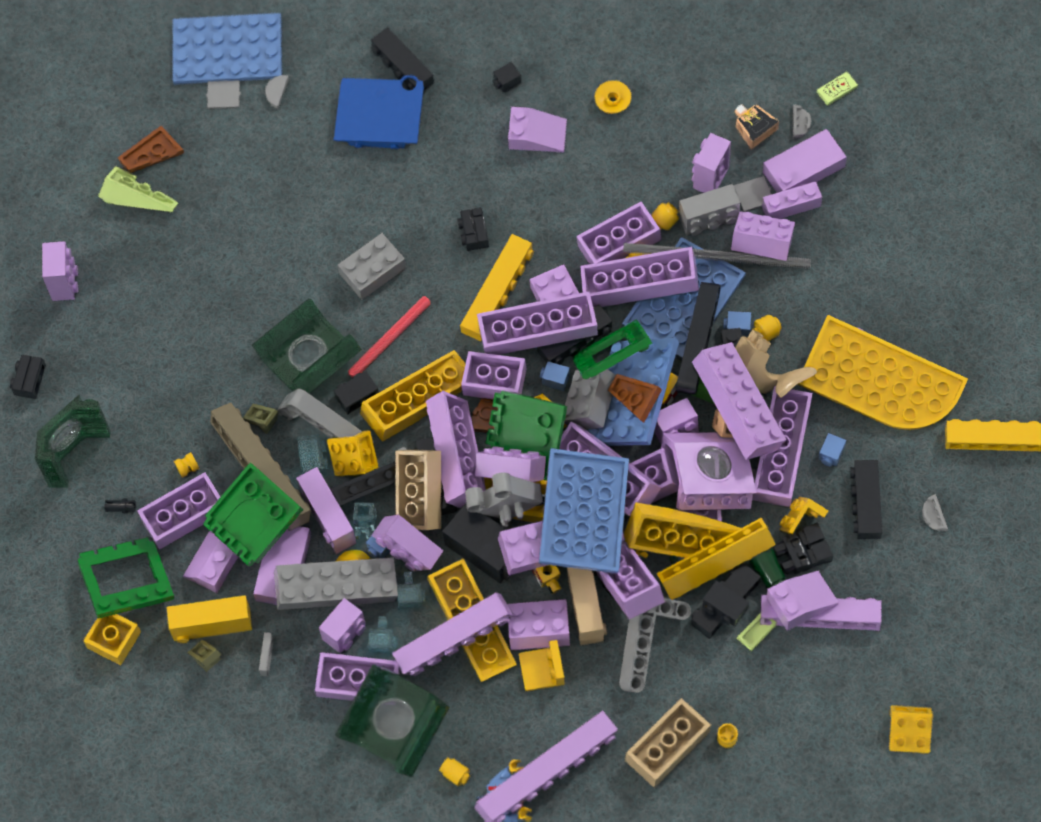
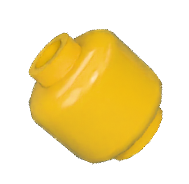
[651,203,679,230]
[752,315,781,341]

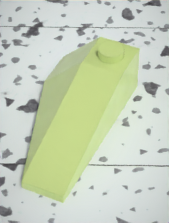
[98,166,178,212]

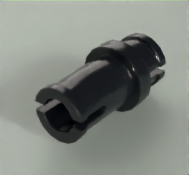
[104,498,136,514]

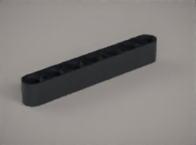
[676,282,721,395]

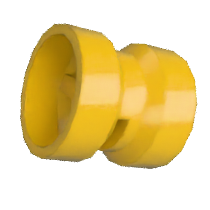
[174,452,199,478]
[717,724,738,748]

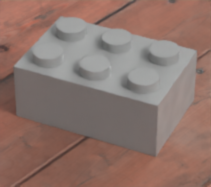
[679,184,740,236]
[337,233,406,300]
[564,369,616,430]

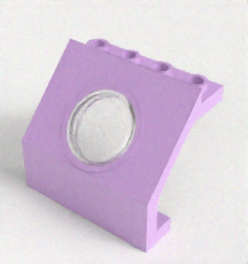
[661,432,757,510]

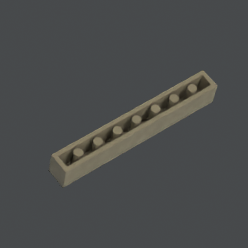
[210,402,311,531]

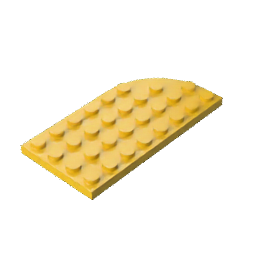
[797,315,968,430]

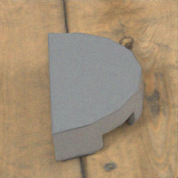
[265,75,289,109]
[793,104,811,139]
[922,494,948,531]

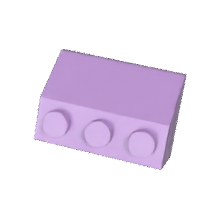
[183,531,238,593]

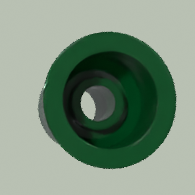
[749,549,786,588]

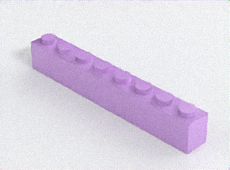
[475,711,618,822]

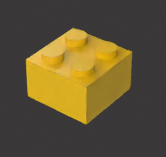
[83,614,141,665]

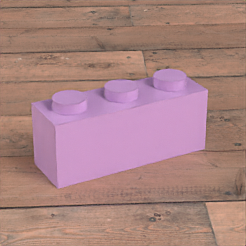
[762,181,822,219]

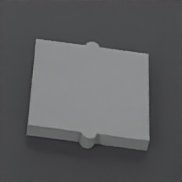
[206,80,241,109]
[733,176,772,212]

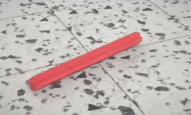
[348,296,431,378]

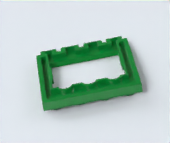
[572,319,652,379]
[78,537,174,619]

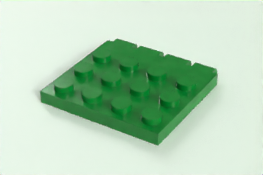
[484,390,567,481]
[203,462,304,567]

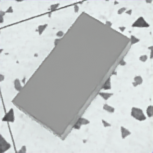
[259,632,274,676]

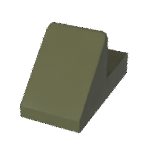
[243,403,278,434]
[187,640,221,672]

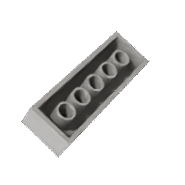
[274,558,398,610]

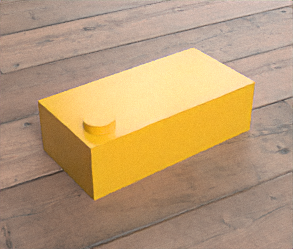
[167,595,252,643]

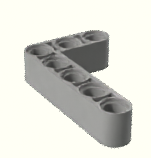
[277,389,374,443]
[619,598,691,692]

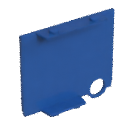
[334,75,424,149]

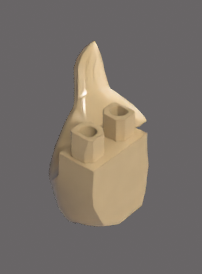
[735,330,817,398]

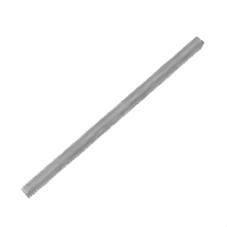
[623,242,811,269]

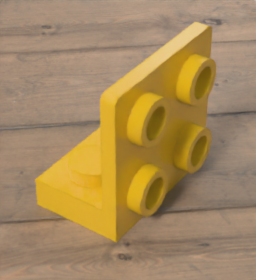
[327,430,378,476]
[779,497,828,534]
[519,640,565,691]
[889,706,933,753]

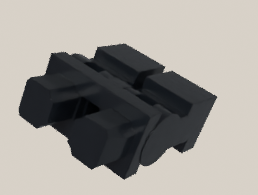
[773,522,833,574]

